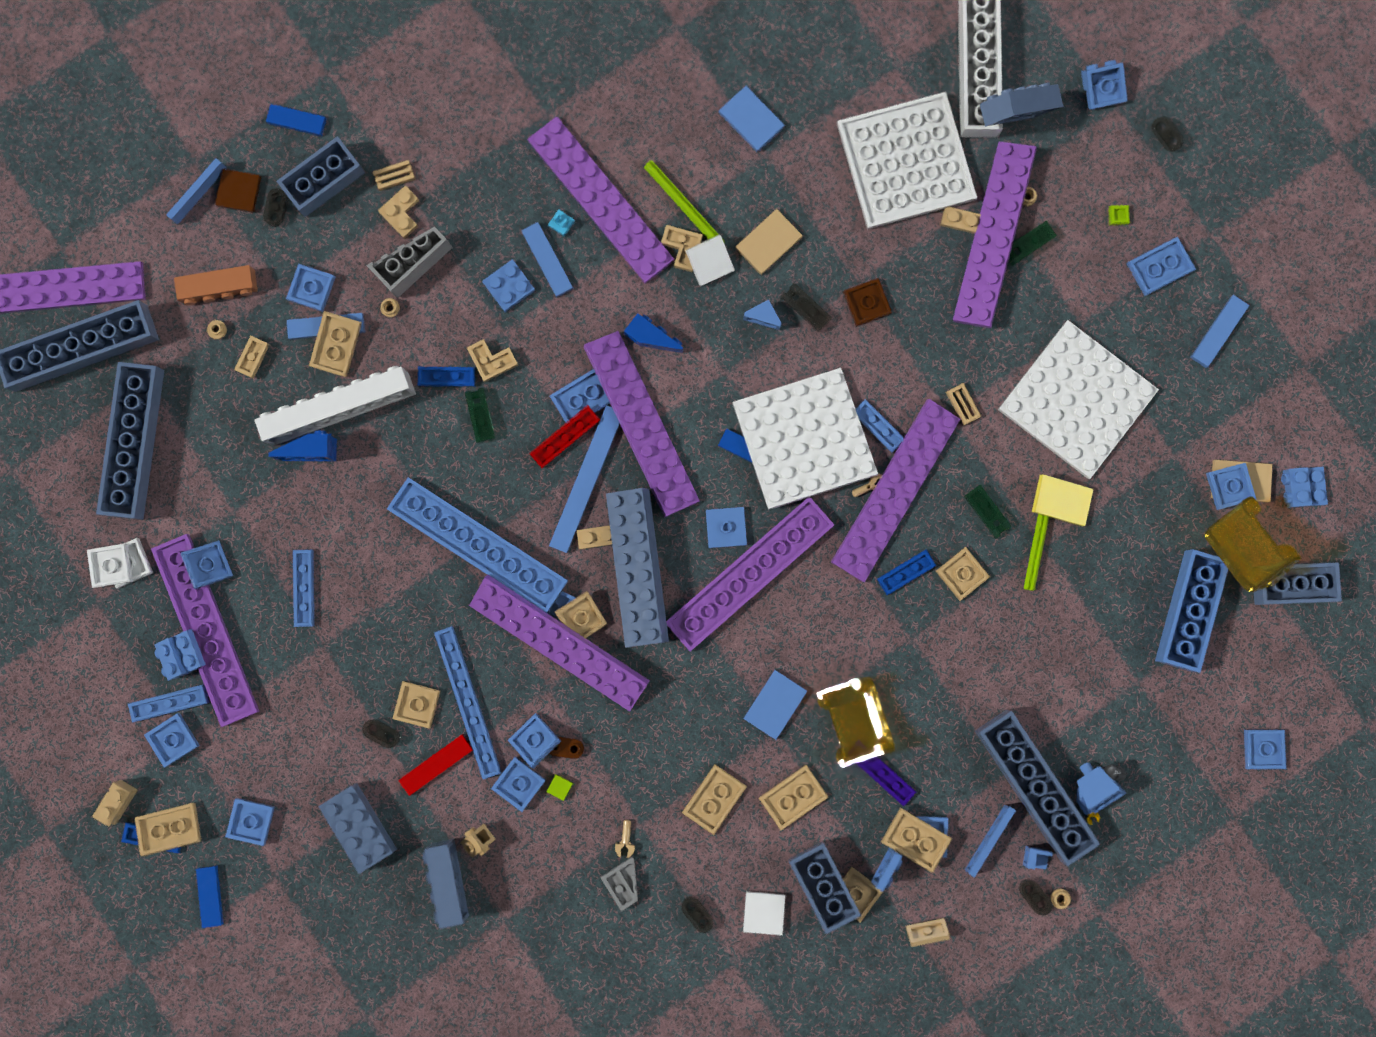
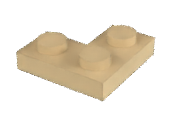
[378,185,419,239]
[661,225,703,272]
[467,339,518,382]

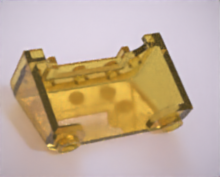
[1204,496,1301,592]
[817,677,895,768]

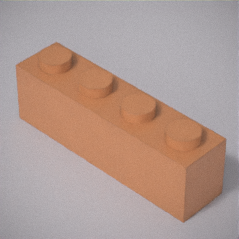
[174,265,258,306]

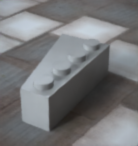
[366,227,453,298]

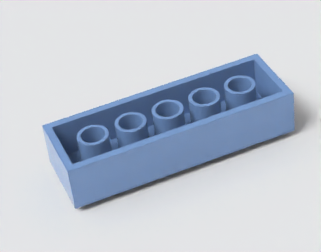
[1155,549,1231,673]

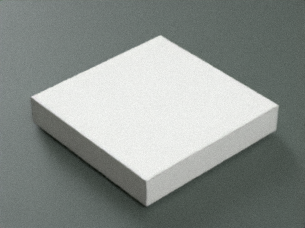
[685,235,734,286]
[115,538,153,588]
[87,544,133,588]
[743,891,785,935]

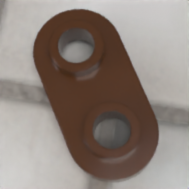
[549,736,584,759]

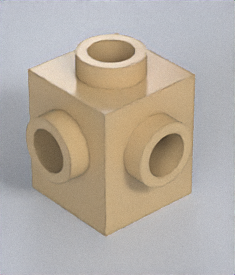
[460,824,495,857]

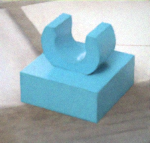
[548,210,575,236]

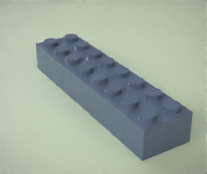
[0,300,159,392]
[96,362,164,520]
[606,488,669,647]
[975,710,1100,866]

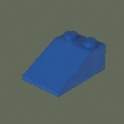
[268,430,337,462]

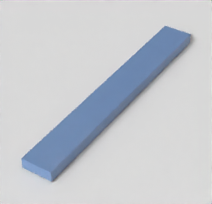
[549,405,620,553]
[434,626,502,779]

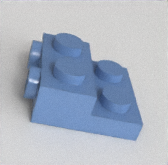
[1081,60,1127,109]
[1281,467,1328,508]
[154,629,206,681]

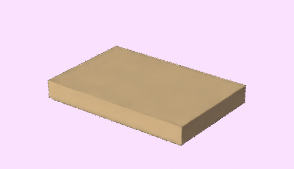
[736,209,802,275]
[309,311,362,377]
[1211,460,1272,503]
[682,764,747,835]
[759,765,828,830]
[135,803,202,857]
[881,808,952,873]

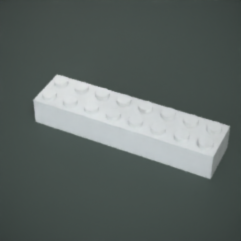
[958,0,1003,137]
[254,366,416,446]

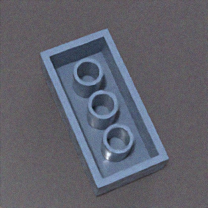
[980,82,1063,127]
[276,136,365,217]
[1252,563,1342,605]
[318,783,397,874]
[423,839,469,929]
[788,841,861,934]

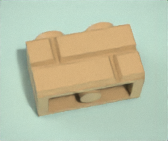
[92,780,138,826]

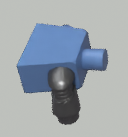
[1077,762,1126,825]

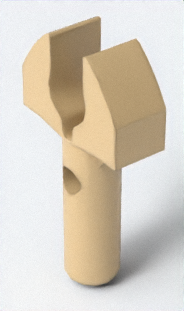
[852,474,882,497]
[615,820,635,858]

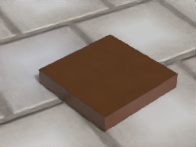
[215,169,261,213]
[843,278,892,327]

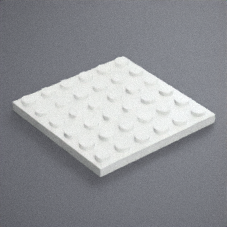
[837,92,977,229]
[998,320,1159,479]
[733,368,878,510]

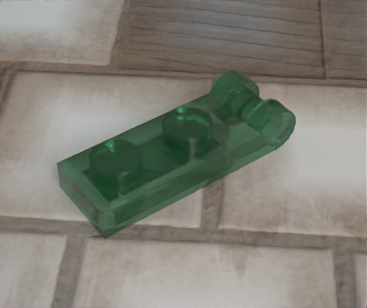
[1009,221,1057,267]
[465,387,496,443]
[964,485,1012,539]

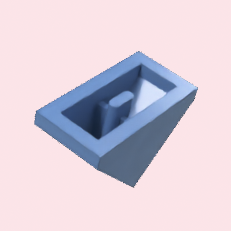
[743,300,781,330]

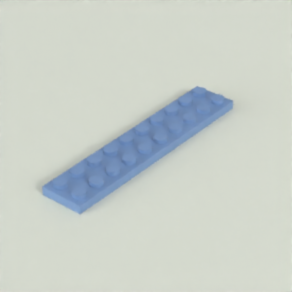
[387,477,568,613]

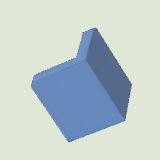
[1023,846,1053,869]

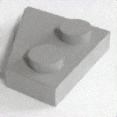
[601,856,638,911]

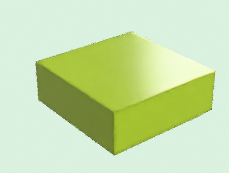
[1108,205,1130,226]
[547,774,573,801]

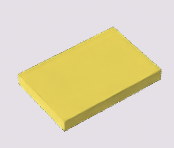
[1032,475,1093,526]

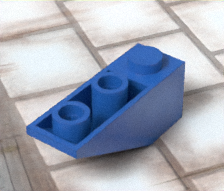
[624,313,683,353]

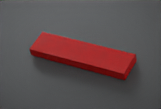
[529,405,600,468]
[398,734,473,796]

